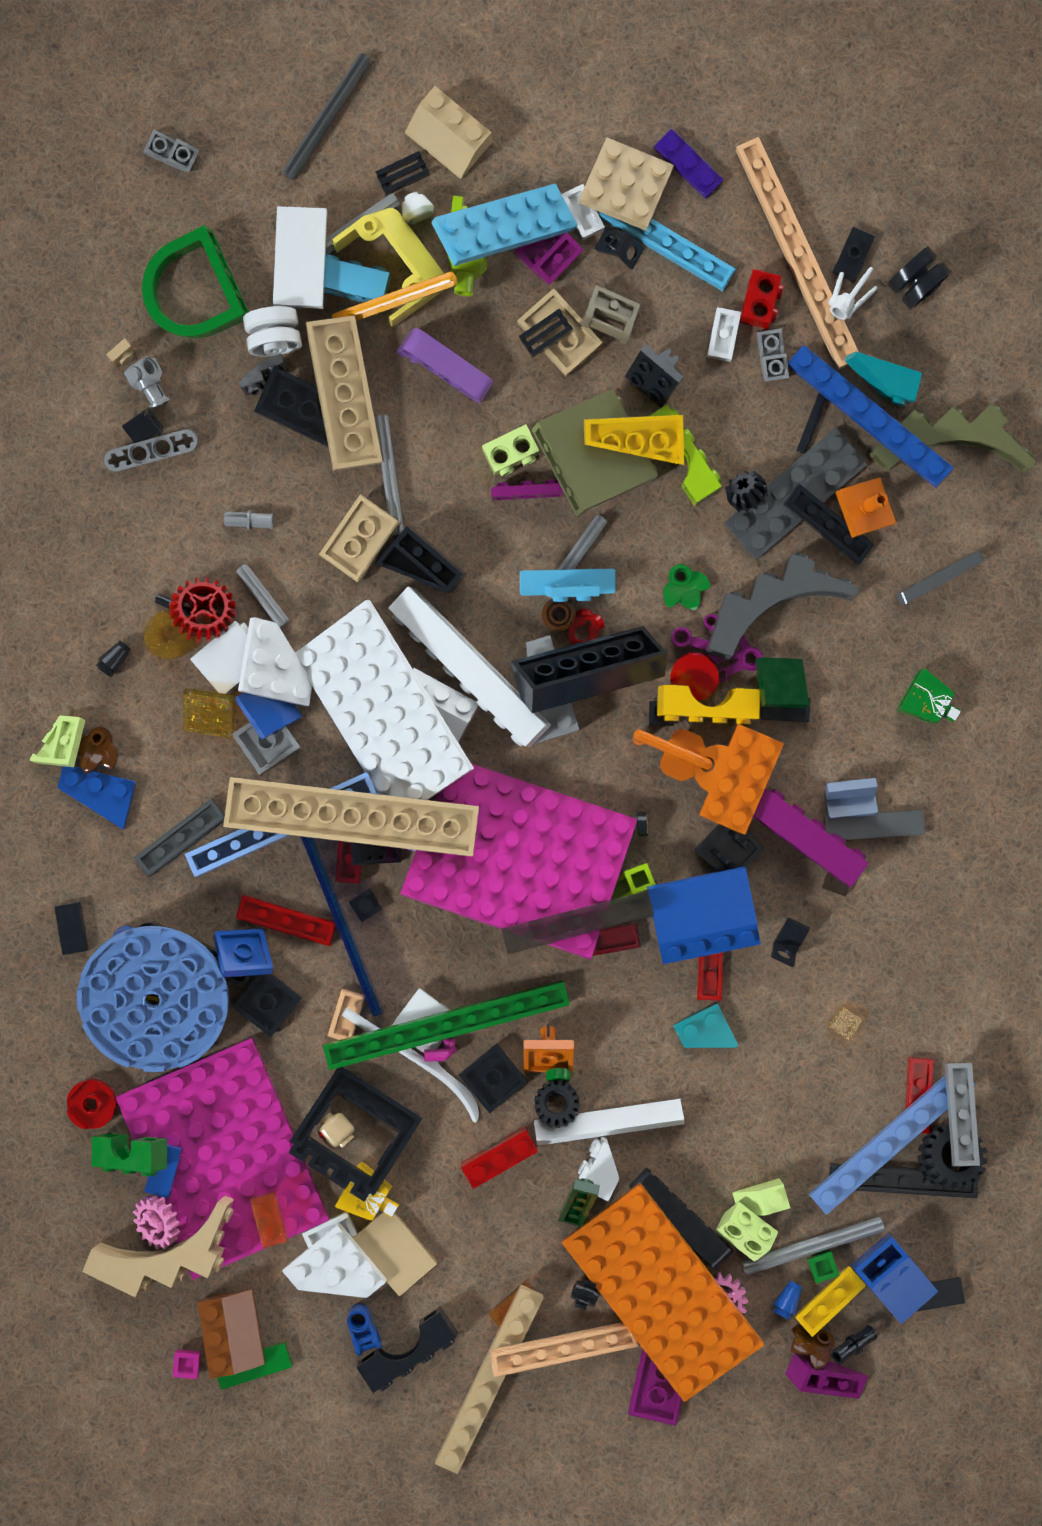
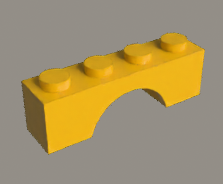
[657,685,760,724]

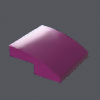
[513,232,584,285]

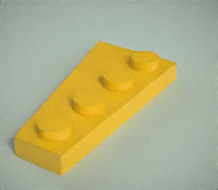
[584,415,684,465]

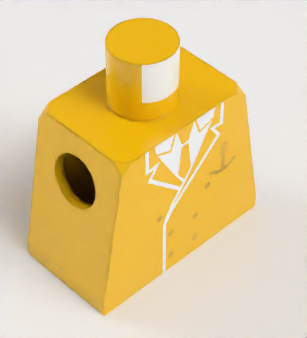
[335,1162,399,1221]

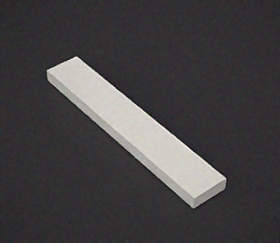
[534,1099,685,1146]

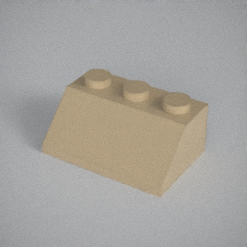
[405,86,492,179]

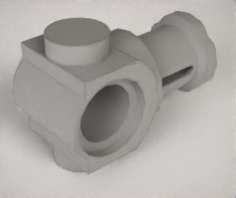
[124,356,170,410]

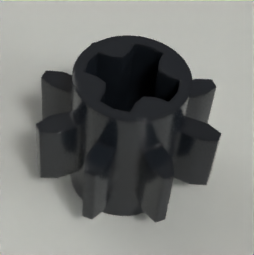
[570,1276,600,1311]

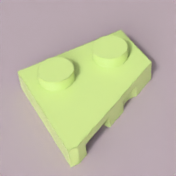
[30,716,86,767]

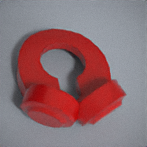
[568,608,605,645]

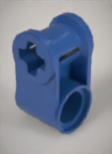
[347,1303,382,1356]

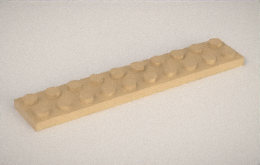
[223,777,479,857]

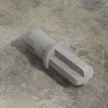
[224,510,274,530]

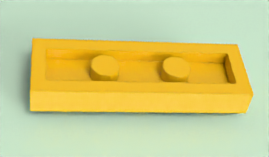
[794,1266,867,1337]

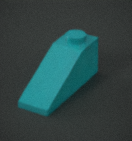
[845,352,922,407]

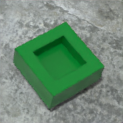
[807,1250,840,1284]

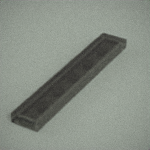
[501,891,655,955]

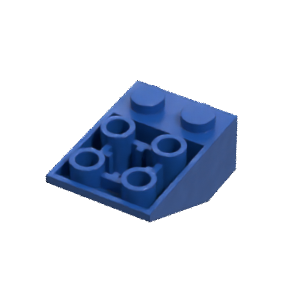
[851,1233,938,1324]

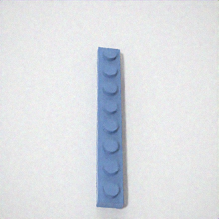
[809,1075,976,1215]

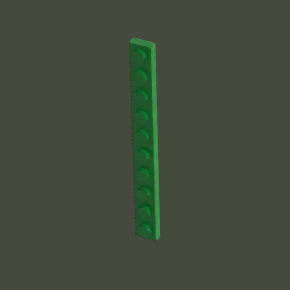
[322,980,570,1070]

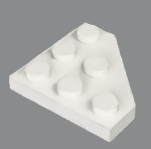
[238,617,312,707]
[282,1223,387,1298]

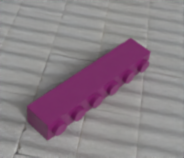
[753,787,869,887]

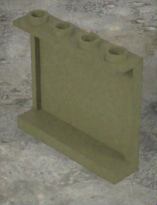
[532,389,658,517]

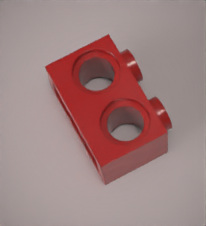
[739,269,784,329]

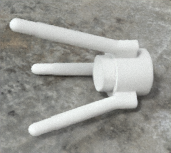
[828,267,878,320]

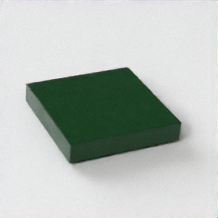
[755,657,810,708]

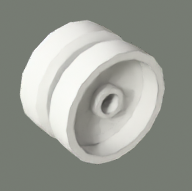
[243,306,302,357]

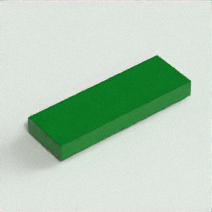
[217,1341,293,1390]

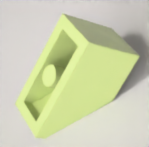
[732,1179,790,1216]

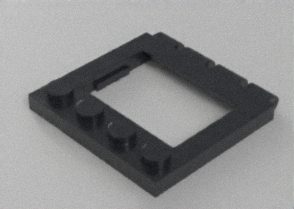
[289,1067,423,1202]

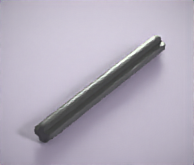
[283,53,371,180]

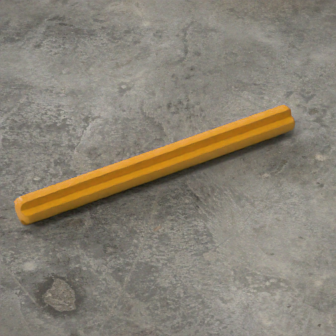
[332,271,457,321]

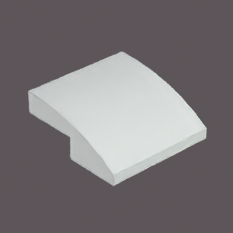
[391,988,450,1053]

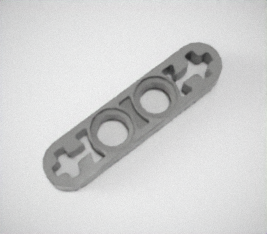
[104,429,199,471]

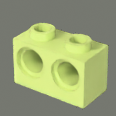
[482,424,539,477]
[715,1202,778,1262]

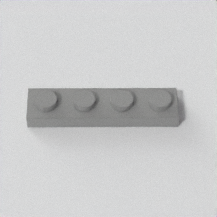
[945,1063,980,1166]

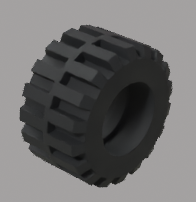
[917,1125,987,1190]

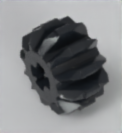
[725,470,768,513]

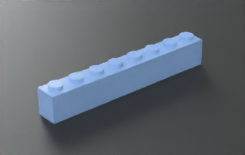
[185,772,379,877]

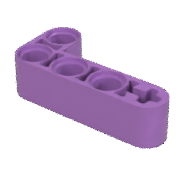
[397,328,494,404]

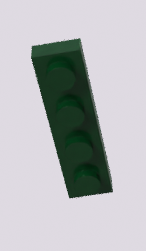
[558,1178,600,1227]

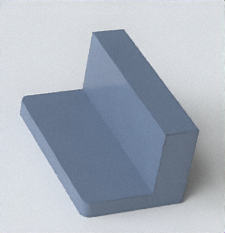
[824,778,878,820]

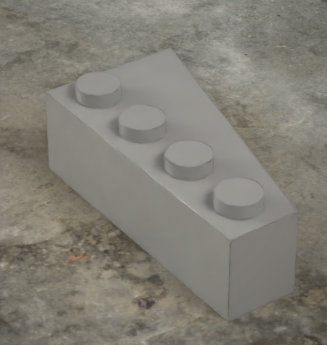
[526,635,579,745]

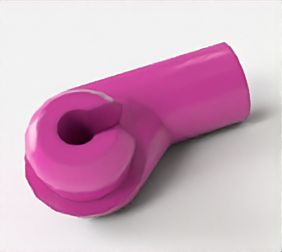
[424,1038,457,1062]

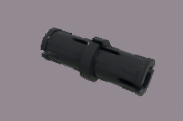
[831,1325,877,1364]

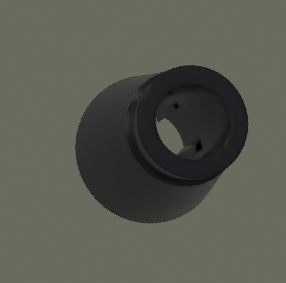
[96,640,131,678]

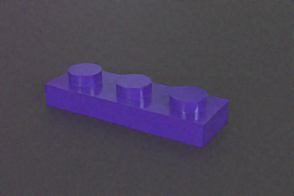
[654,128,723,199]

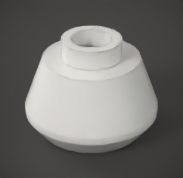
[402,192,434,224]

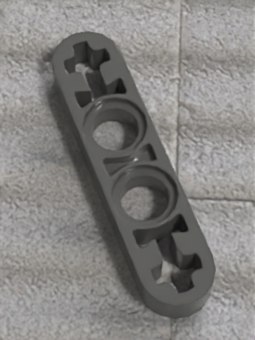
[895,550,985,606]

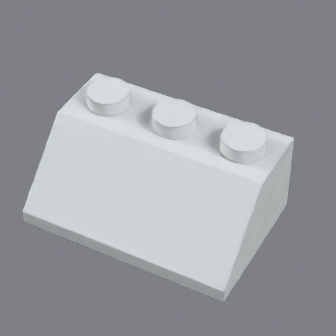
[413,668,478,743]

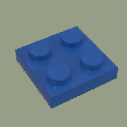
[213,929,273,977]

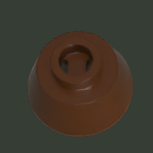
[542,599,576,631]

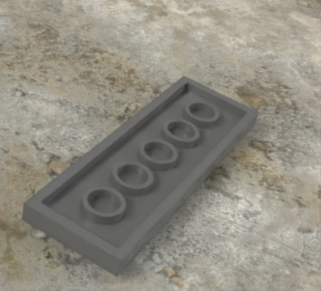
[724,427,867,560]

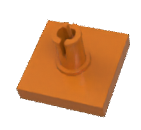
[835,477,896,538]
[524,1026,574,1072]

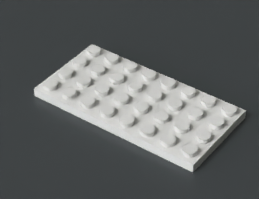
[295,600,474,800]

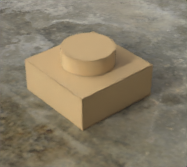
[106,338,136,367]

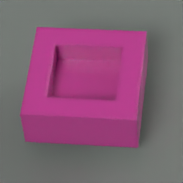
[172,1349,201,1379]

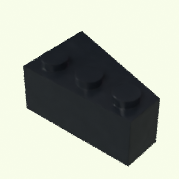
[376,526,467,593]

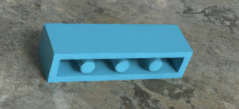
[324,254,391,302]

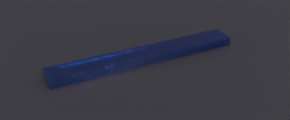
[300,836,384,1017]

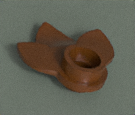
[77,727,118,774]
[791,1325,835,1370]

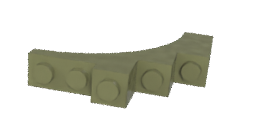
[869,403,1036,473]

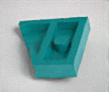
[673,1003,739,1048]

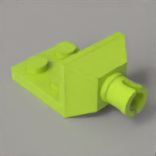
[447,196,488,296]

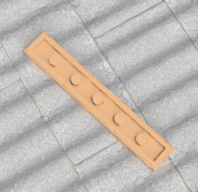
[489,1322,638,1377]

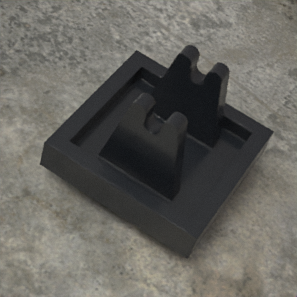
[625,345,684,408]
[694,824,764,872]

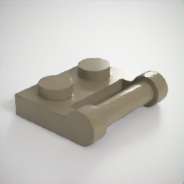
[580,285,640,344]

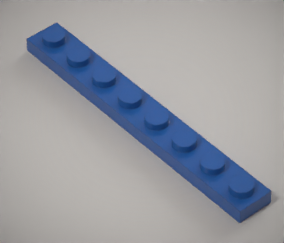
[787,345,954,488]

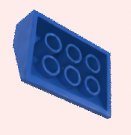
[647,866,761,964]

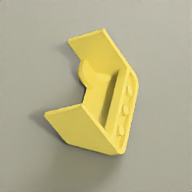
[332,208,444,328]

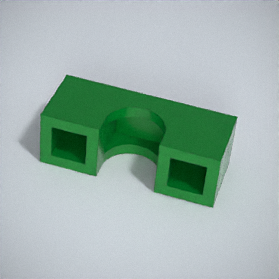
[92,1133,167,1176]

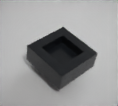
[648,701,674,726]
[349,888,383,922]

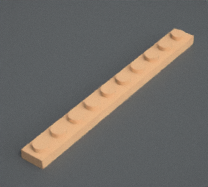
[736,137,859,370]

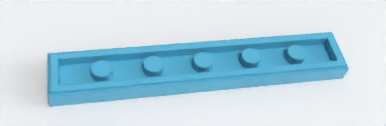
[598,212,736,291]

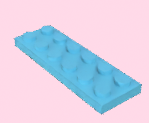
[431,183,578,266]

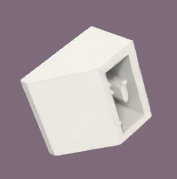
[578,1136,619,1201]

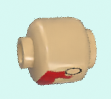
[318,1113,354,1150]

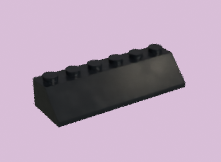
[511,626,667,713]

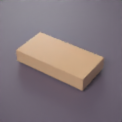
[328,988,366,1040]

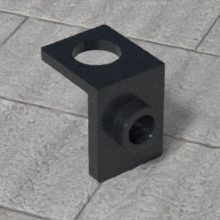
[594,228,644,270]
[122,407,164,443]
[771,917,810,967]

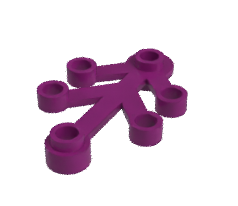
[671,614,763,683]

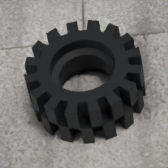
[534,1080,580,1128]

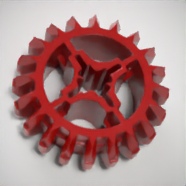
[169,577,237,643]

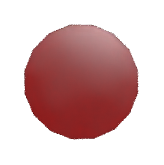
[670,652,719,701]

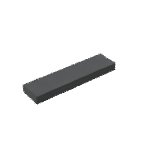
[134,798,225,877]
[824,810,925,840]

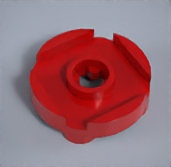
[66,1078,118,1129]

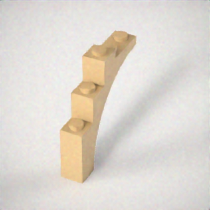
[82,1195,234,1297]

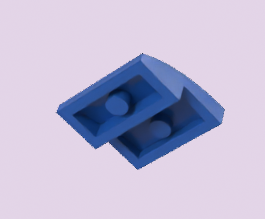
[235,692,302,740]

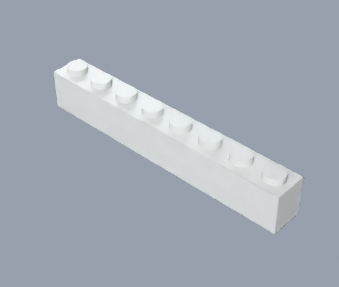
[389,587,551,747]

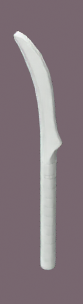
[342,1007,479,1123]

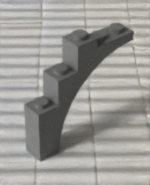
[705,553,859,660]

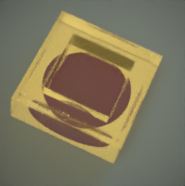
[828,1006,862,1040]

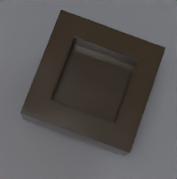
[822,872,849,897]

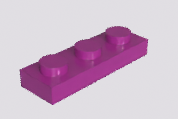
[491,479,565,501]

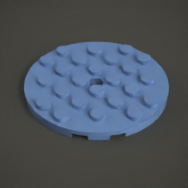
[77,926,229,1072]

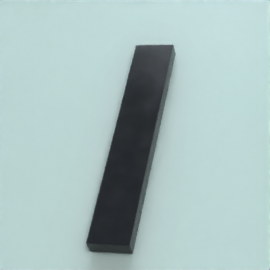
[829,1163,978,1198]

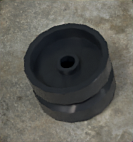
[887,246,952,310]

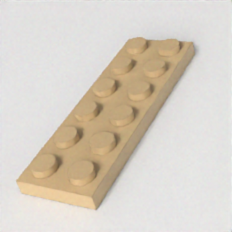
[305,316,383,471]

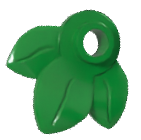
[663,564,711,610]

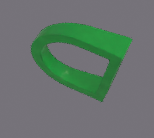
[142,225,249,339]

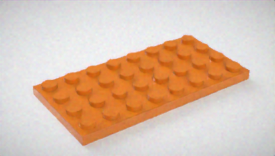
[561,1183,764,1402]

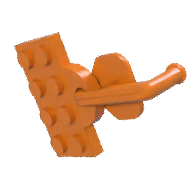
[633,724,784,835]

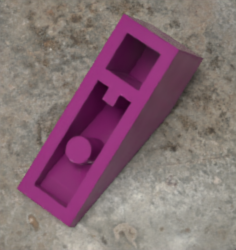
[785,1353,868,1399]

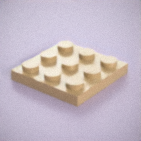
[579,137,674,231]

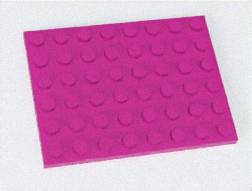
[400,764,637,960]
[115,1037,330,1280]

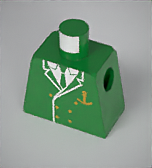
[896,668,961,724]

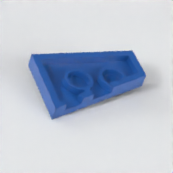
[57,766,136,829]

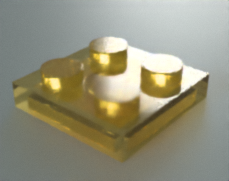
[183,688,234,738]

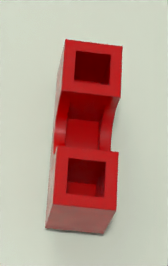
[461,1125,538,1189]

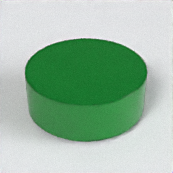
[546,1068,571,1083]

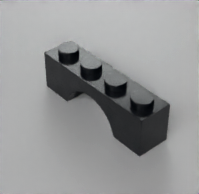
[357,1306,457,1393]

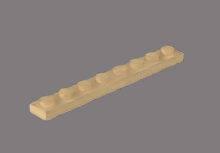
[435,1285,543,1474]

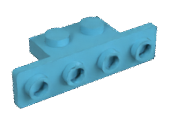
[520,569,615,602]

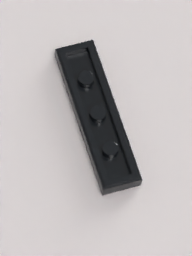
[783,484,874,564]

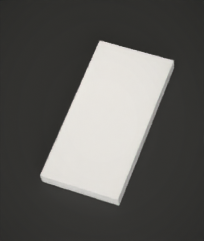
[273,206,327,309]

